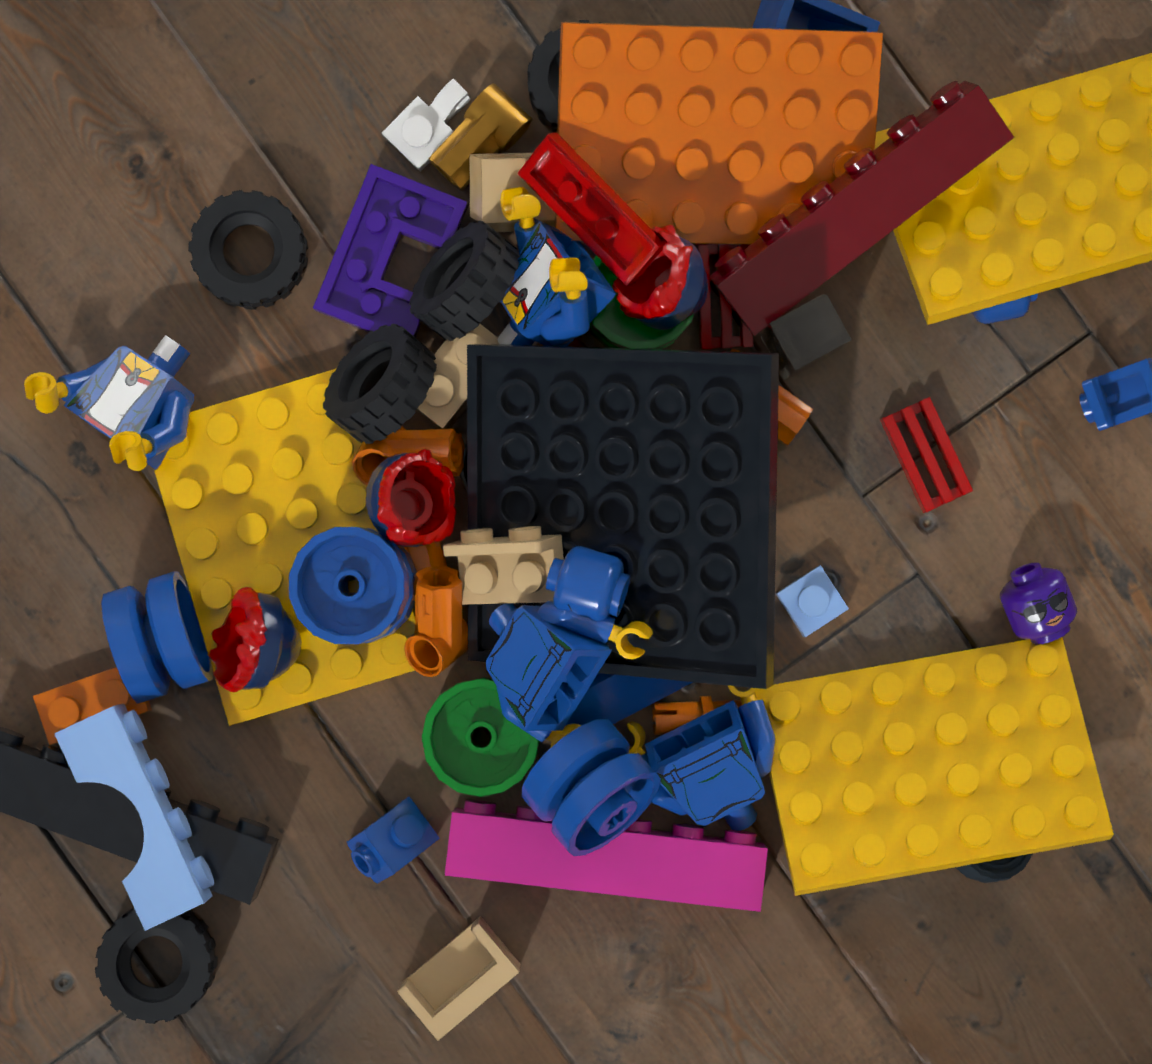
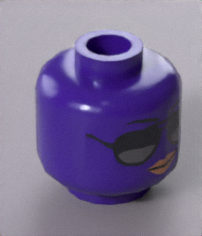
[1000,563,1077,644]

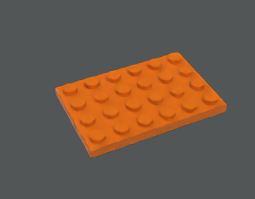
[554,22,883,244]

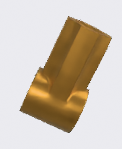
[429,83,533,191]

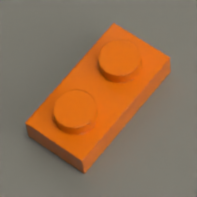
[33,667,152,745]

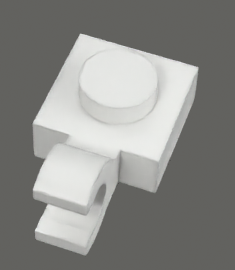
[382,79,470,172]

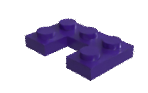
[313,164,468,338]

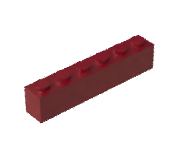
[709,81,1015,336]

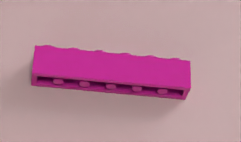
[445,800,768,912]

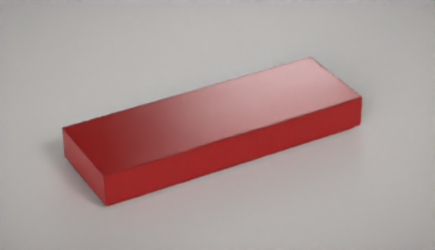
[517,132,665,286]

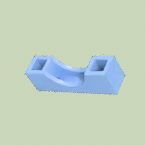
[54,704,214,931]

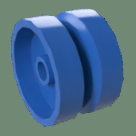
[289,527,417,644]
[101,571,213,704]
[521,719,661,856]

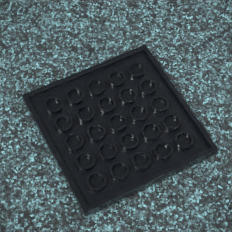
[467,344,779,689]

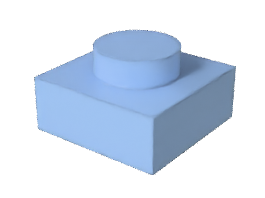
[775,565,849,637]

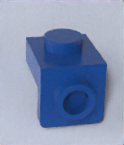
[1079,358,1152,431]
[347,796,440,884]

